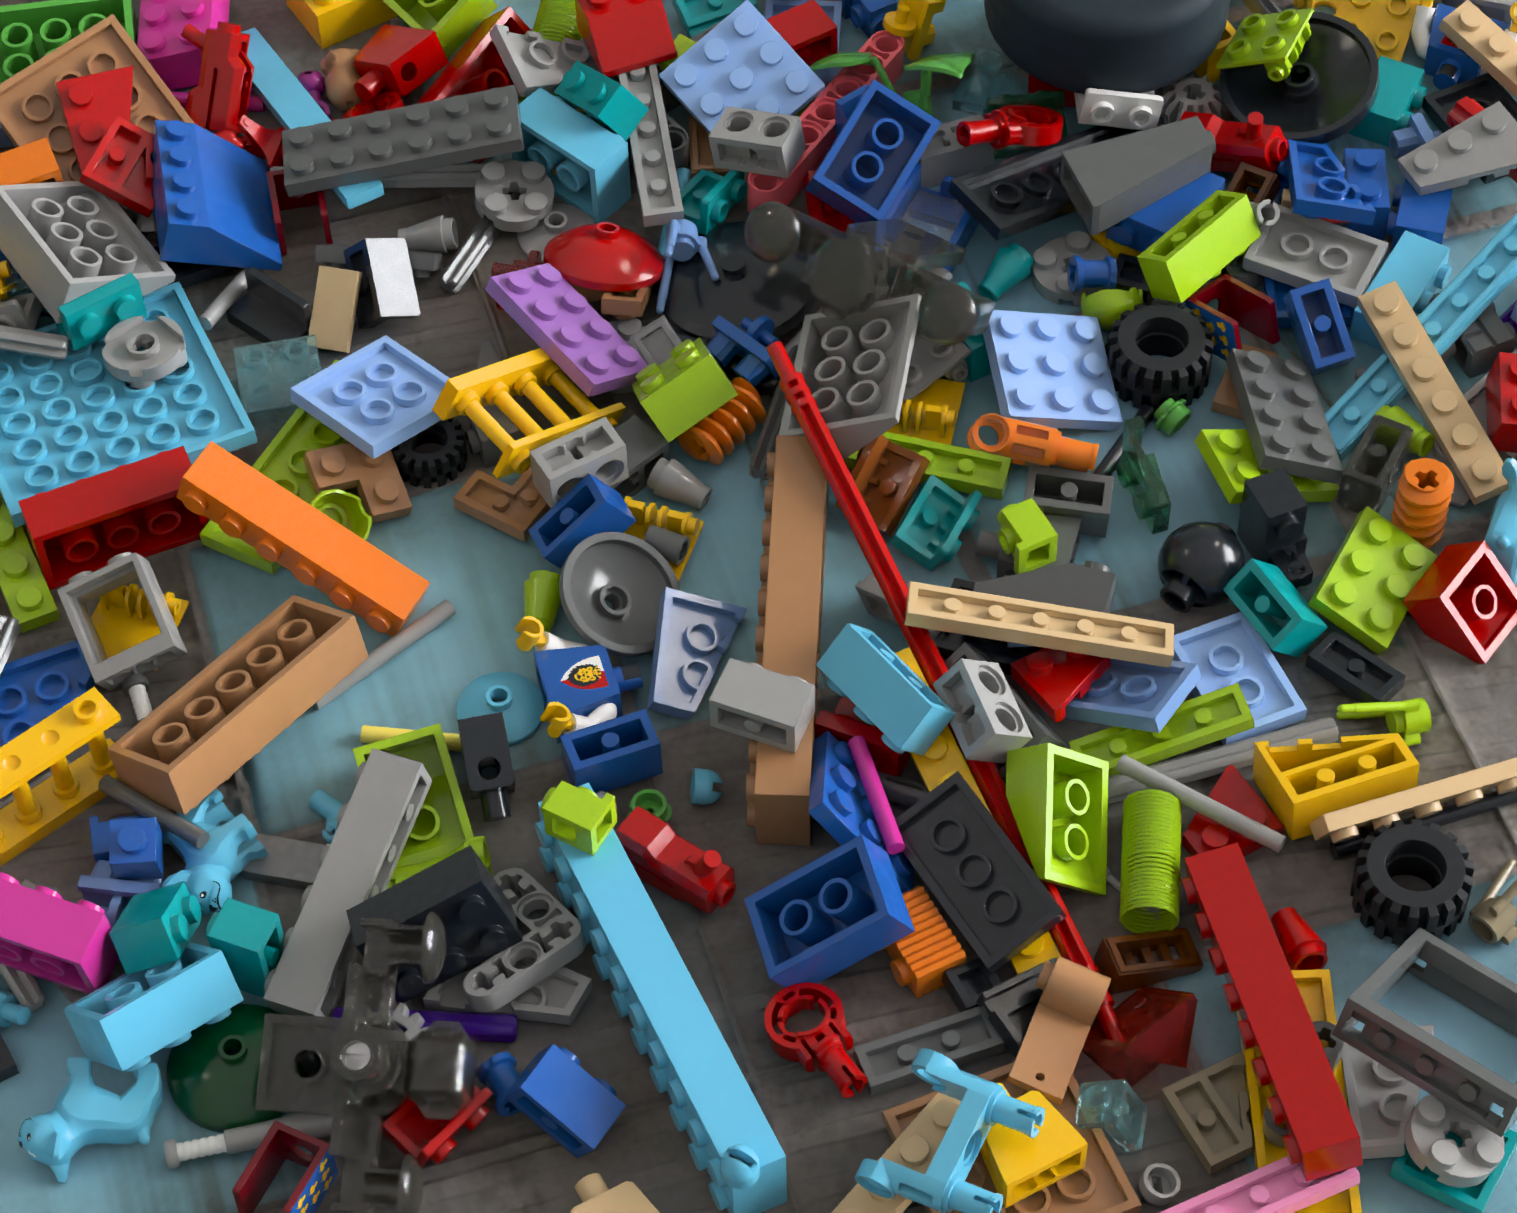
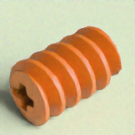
[677,377,767,465]
[1390,458,1454,548]

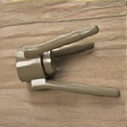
[1468,858,1517,945]

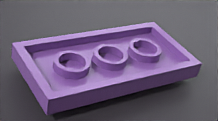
[485,263,648,397]

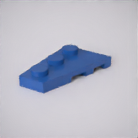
[1285,139,1377,226]

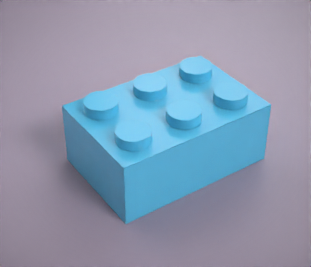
[512,87,631,223]
[63,942,244,1072]

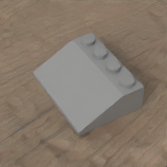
[0,181,176,324]
[779,293,922,460]

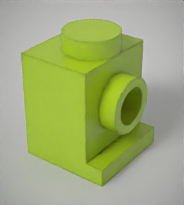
[997,498,1058,574]
[541,781,617,856]

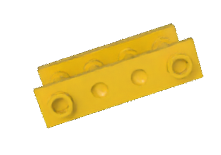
[432,348,626,479]
[0,687,121,867]

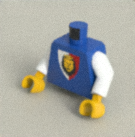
[1411,0,1517,90]
[515,616,643,744]

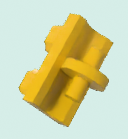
[882,0,946,61]

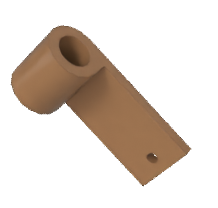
[1007,956,1111,1105]

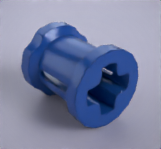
[1067,255,1117,292]
[476,1052,521,1117]

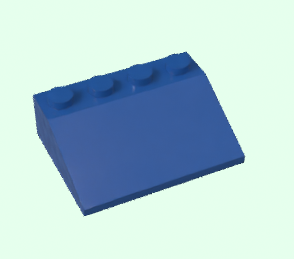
[151,120,282,271]

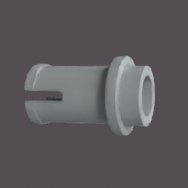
[1249,199,1280,229]

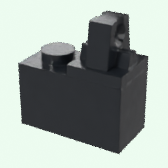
[1237,467,1313,589]

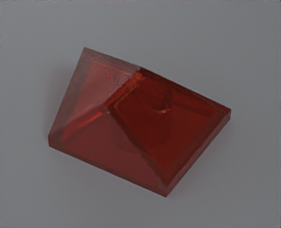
[1082,986,1198,1092]

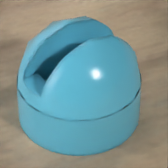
[690,768,723,805]
[720,1144,760,1189]

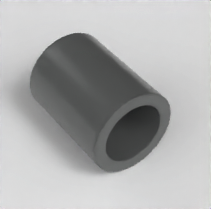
[643,525,690,565]

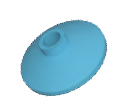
[456,672,545,746]

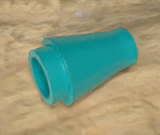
[977,243,1034,303]

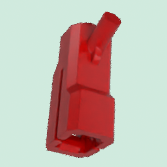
[181,21,254,134]
[1179,111,1288,173]
[615,806,736,914]

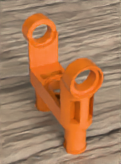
[967,413,1099,473]

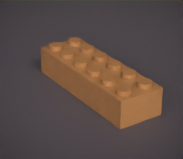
[107,595,369,815]

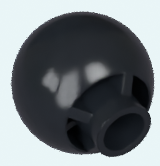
[1158,521,1245,613]

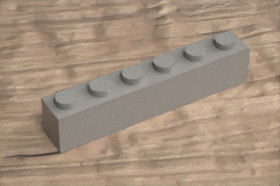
[263,748,433,1030]

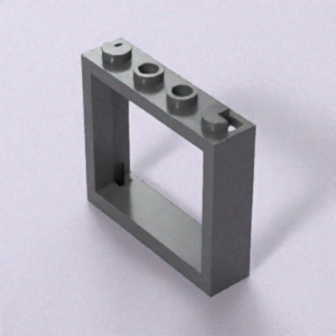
[1332,928,1517,1137]

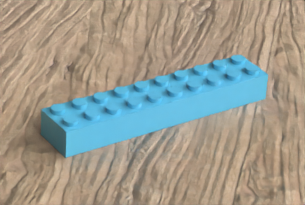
[534,782,787,1213]

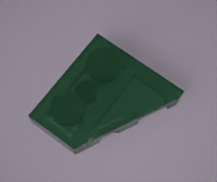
[1116,416,1171,534]

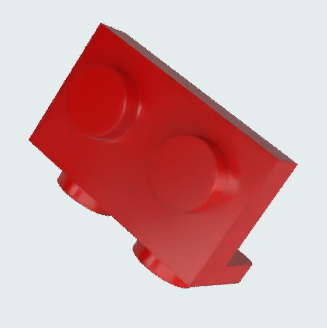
[380,1060,494,1170]

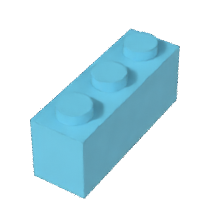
[1349,230,1452,351]
[816,623,956,756]

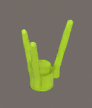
[1336,697,1432,746]

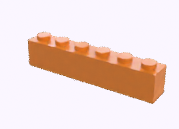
[176,441,430,637]

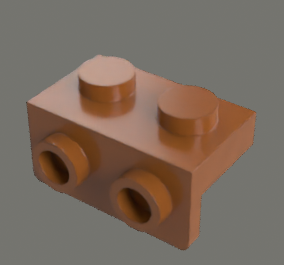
[835,434,930,537]

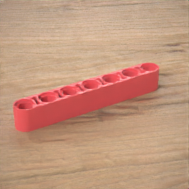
[747,30,904,220]

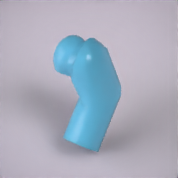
[308,789,344,844]

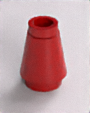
[1271,907,1328,970]

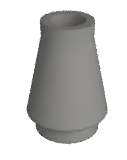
[398,214,459,254]
[647,457,713,511]

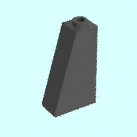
[1060,116,1216,236]

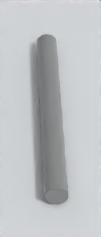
[312,600,456,711]
[1115,754,1286,853]

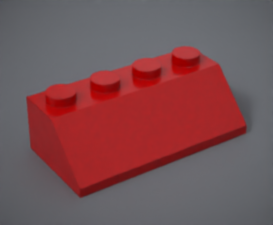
[418,6,532,164]

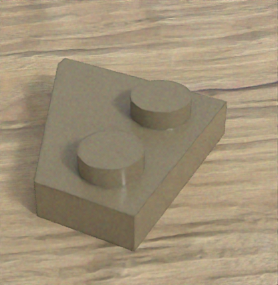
[1160,1052,1253,1175]

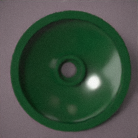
[167,1004,309,1133]

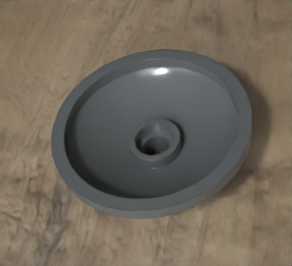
[559,532,681,657]

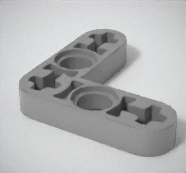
[463,868,586,1013]

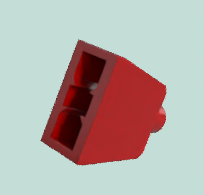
[353,24,449,102]

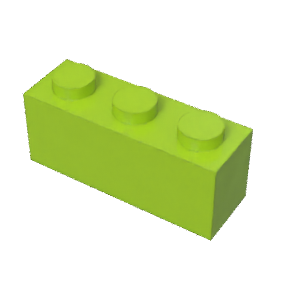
[1137,190,1261,303]

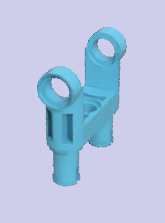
[855,1048,1045,1213]

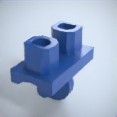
[707,315,779,387]

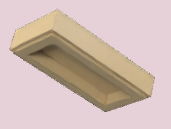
[307,265,362,353]

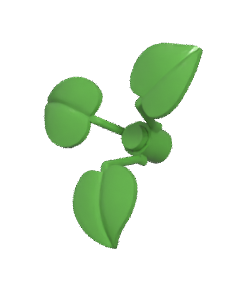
[810,52,976,117]

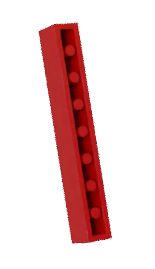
[1180,842,1363,1182]

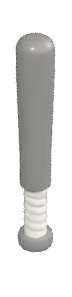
[163,1103,357,1169]

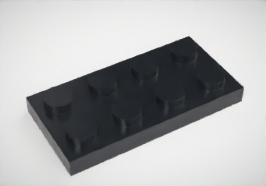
[895,771,1067,973]

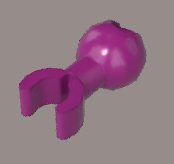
[297,70,331,120]

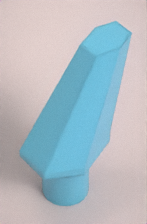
[0,986,31,1028]

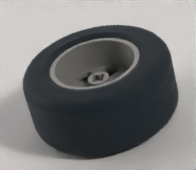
[984,0,1230,94]

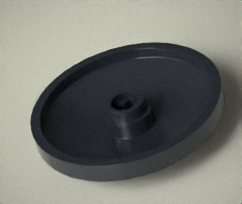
[1219,12,1380,144]
[657,221,819,340]

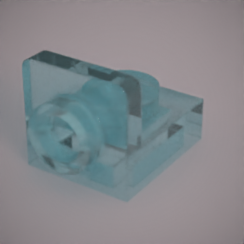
[1074,1079,1148,1152]

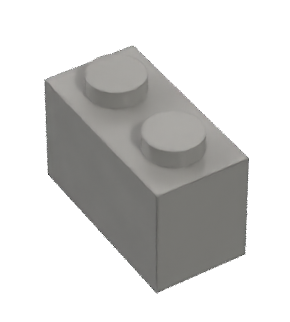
[709,658,815,753]

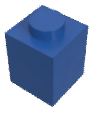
[109,817,163,880]

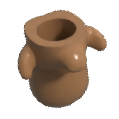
[320,48,363,112]

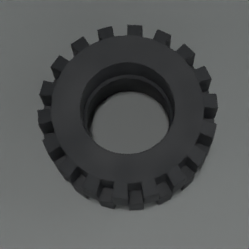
[1107,301,1214,411]
[1350,819,1474,946]

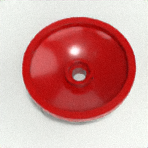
[543,222,665,292]

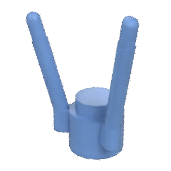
[656,219,719,314]

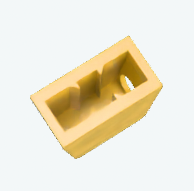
[980,1083,1088,1208]

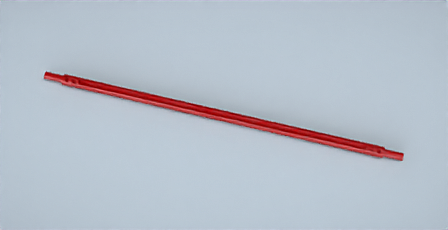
[766,341,1131,1054]

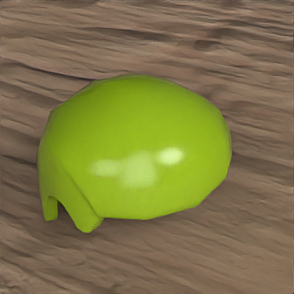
[1080,287,1143,331]
[308,489,372,540]

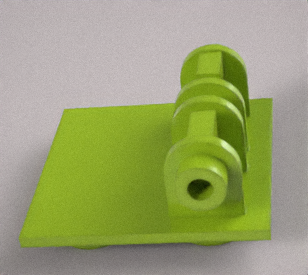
[1216,8,1314,82]

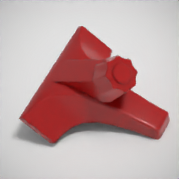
[237,115,285,169]

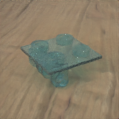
[233,335,321,415]

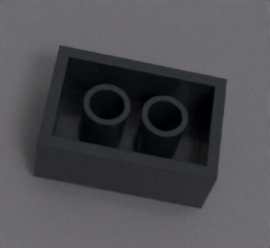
[346,845,523,1005]

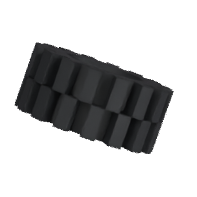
[391,418,467,488]

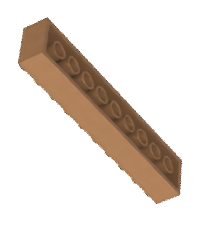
[746,435,828,846]

